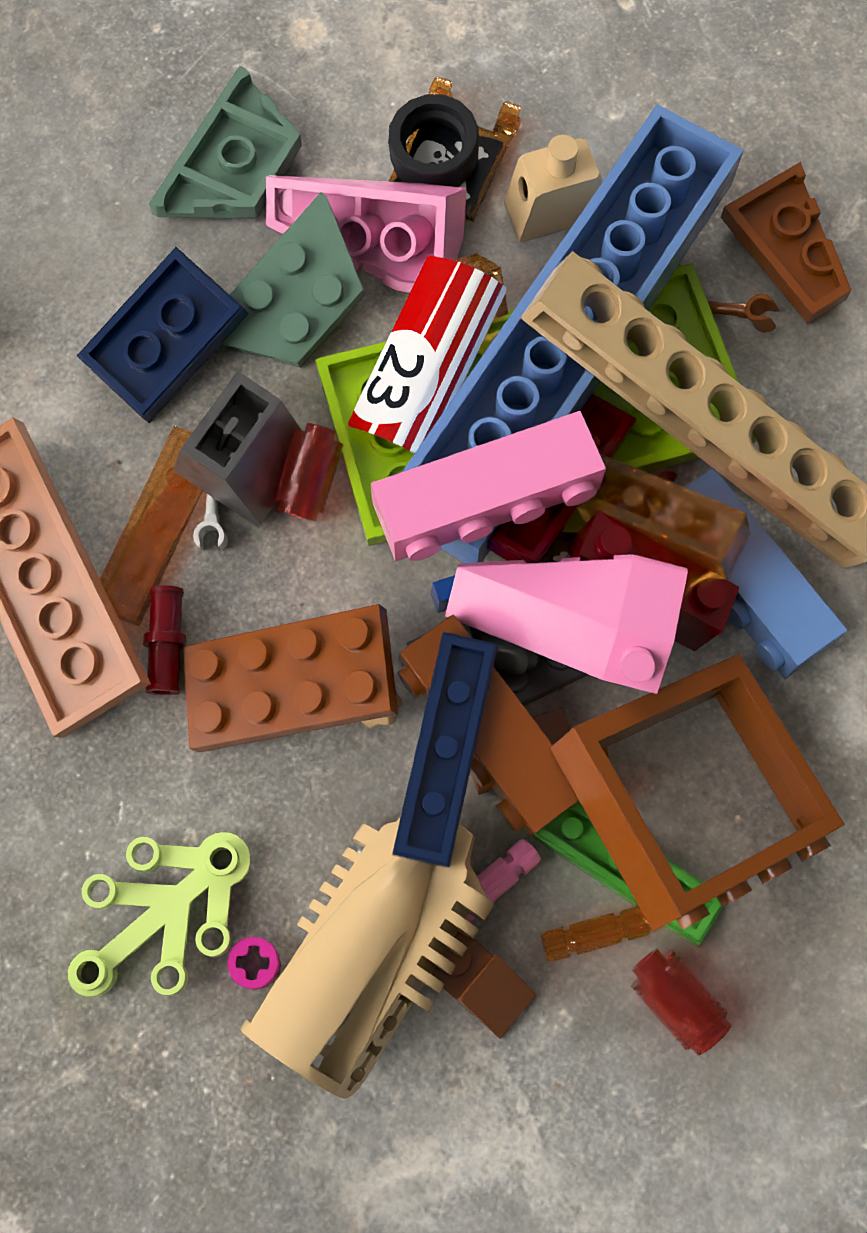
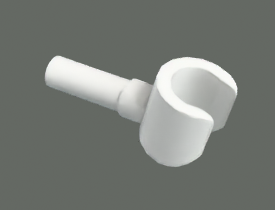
[193,493,228,551]

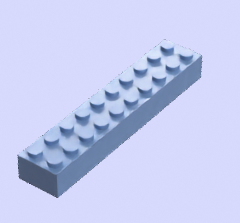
[402,104,744,563]

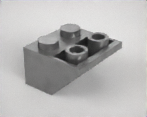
[173,370,314,528]

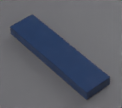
[392,632,498,868]

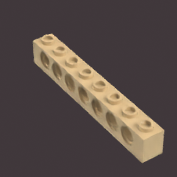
[520,251,867,569]

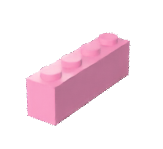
[371,411,606,562]

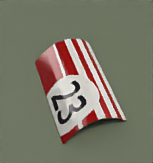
[348,256,506,454]

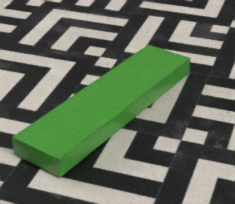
[521,800,723,947]

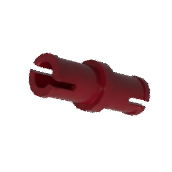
[143,585,186,695]

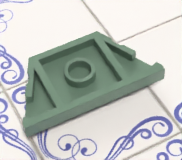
[149,65,302,218]
[221,192,366,368]

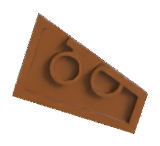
[720,161,851,324]

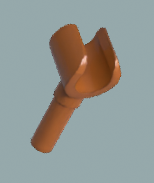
[708,294,779,333]

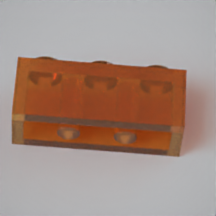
[576,453,750,580]

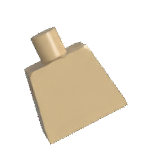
[504,134,602,243]

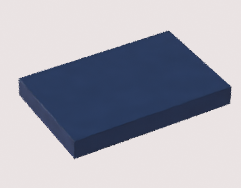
[77,247,249,423]

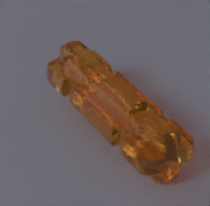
[541,905,651,962]

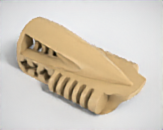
[240,818,494,1099]

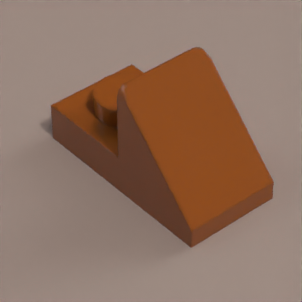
[432,932,536,1039]

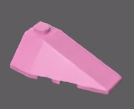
[266,175,466,292]
[445,554,688,694]

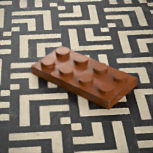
[183,604,398,753]

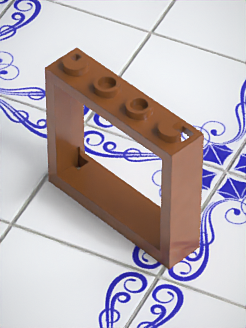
[550,654,845,932]

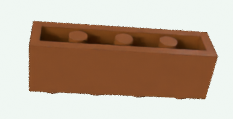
[397,614,579,836]

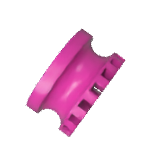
[227,937,281,990]

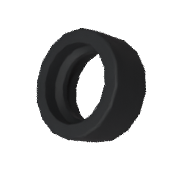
[388,94,479,187]

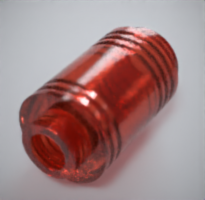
[274,423,344,522]
[631,948,732,1056]

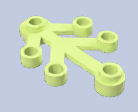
[68,832,251,997]

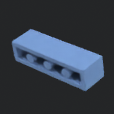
[656,468,847,679]

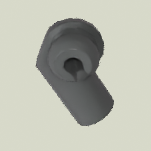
[467,625,539,676]

